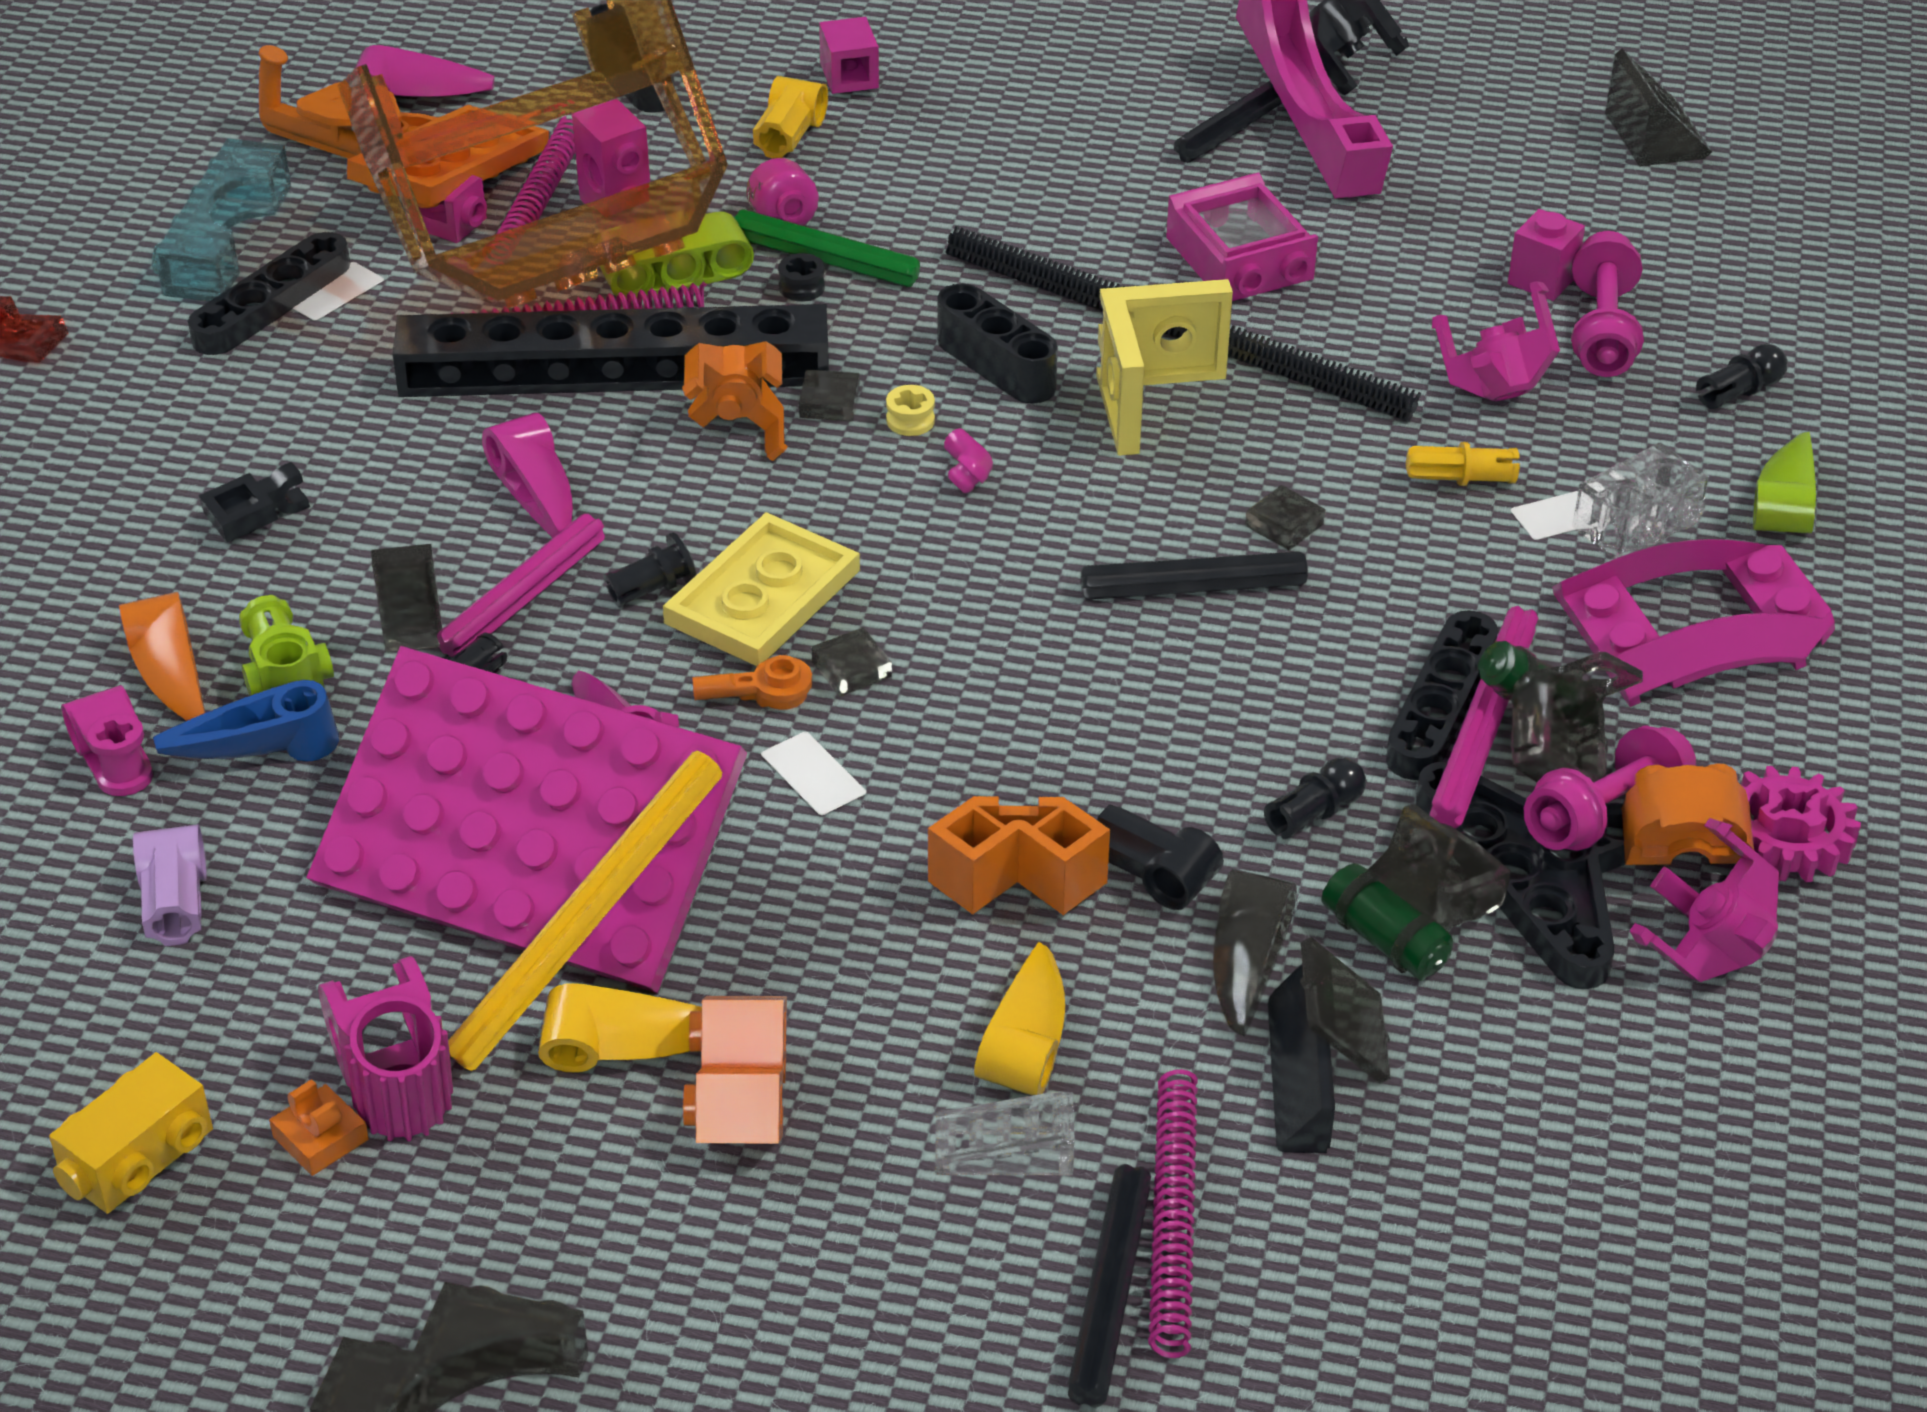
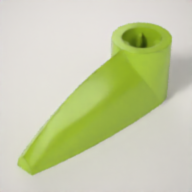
[1753,431,1816,533]

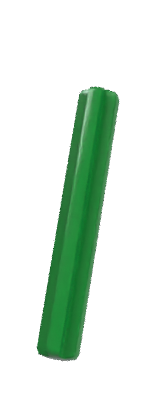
[733,209,920,287]

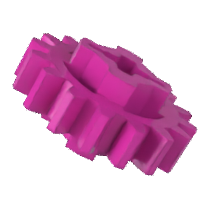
[1741,766,1861,882]

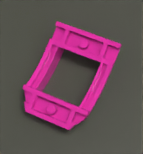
[1552,539,1835,707]

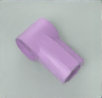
[133,824,207,946]

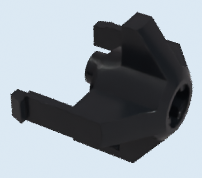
[1309,0,1410,96]

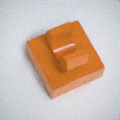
[269,1079,369,1176]

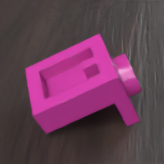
[405,175,487,243]

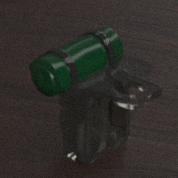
[1477,641,1643,783]
[1321,804,1511,982]

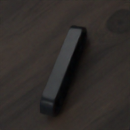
[187,232,351,355]
[1386,610,1498,780]

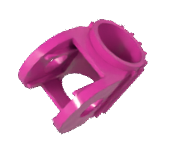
[318,956,453,1142]

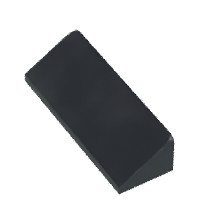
[1267,955,1335,1153]

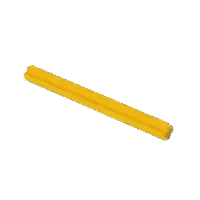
[448,750,722,1071]

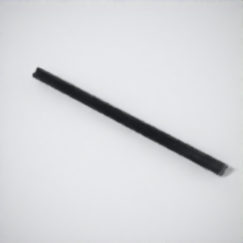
[945,226,1421,422]

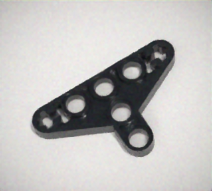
[1416,762,1625,989]

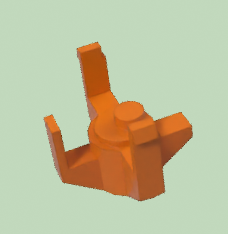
[682,341,788,461]

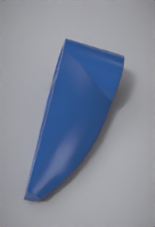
[153,680,339,762]

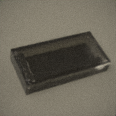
[371,544,443,652]

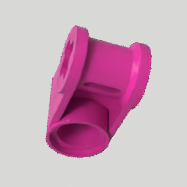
[61,685,153,796]

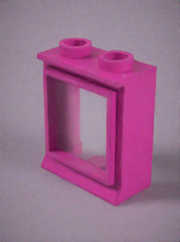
[1166,172,1318,301]

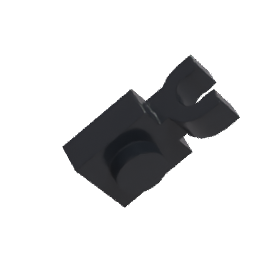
[198,462,310,543]

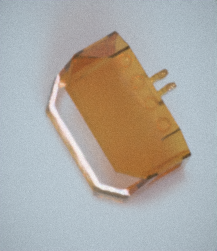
[338,0,728,309]

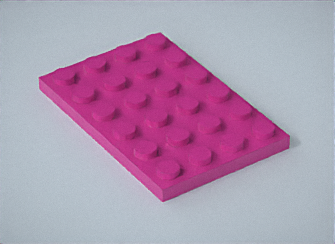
[306,646,748,994]

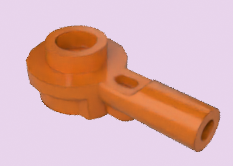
[692,655,813,710]

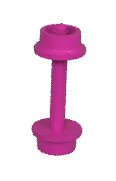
[1571,231,1644,377]
[1524,726,1696,851]

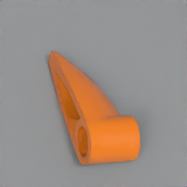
[119,592,205,721]

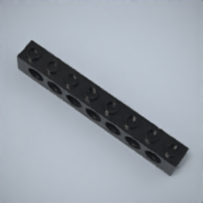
[392,304,829,397]

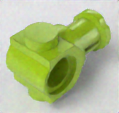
[239,595,334,696]

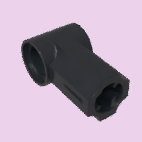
[1097,804,1224,910]

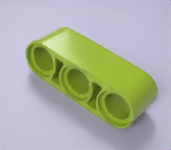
[595,212,754,299]

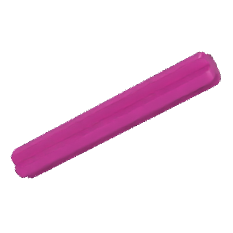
[437,514,605,657]

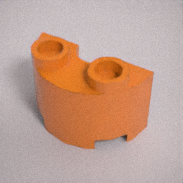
[1622,763,1754,865]

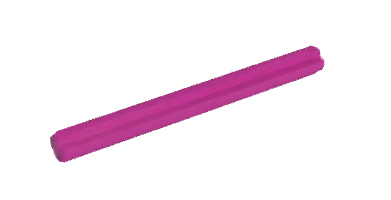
[1429,605,1538,829]

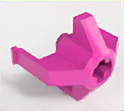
[1431,281,1560,401]
[1630,818,1779,982]

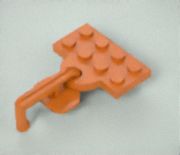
[258,45,549,208]

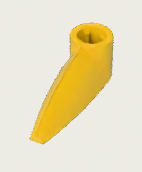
[974,942,1065,1098]
[538,983,702,1073]

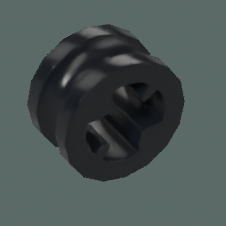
[778,253,825,302]

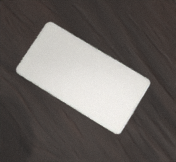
[293,262,384,321]
[1511,486,1622,540]
[761,732,866,815]

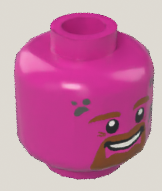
[746,158,819,226]

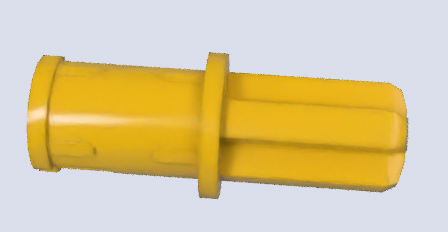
[1405,442,1520,486]

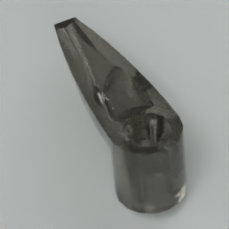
[1213,868,1297,1037]

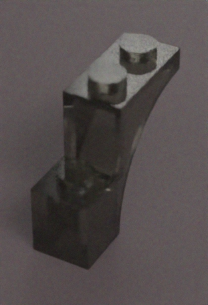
[310,1281,589,1412]

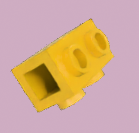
[49,1052,213,1214]

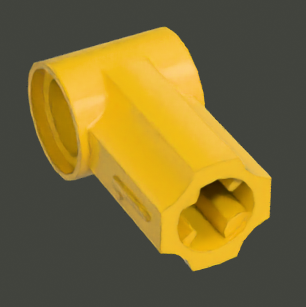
[753,76,828,158]

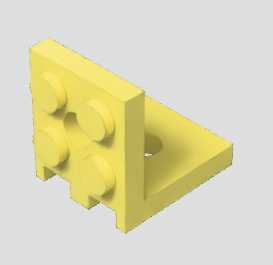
[1096,279,1233,456]

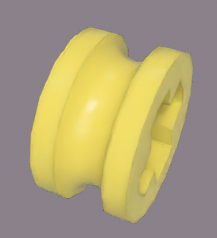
[886,385,935,436]

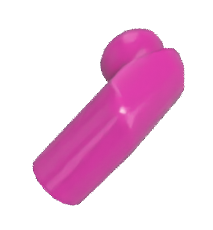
[944,428,993,493]

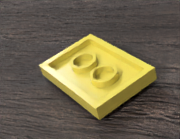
[663,512,860,666]

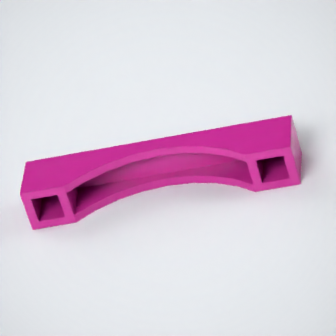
[1236,0,1393,198]

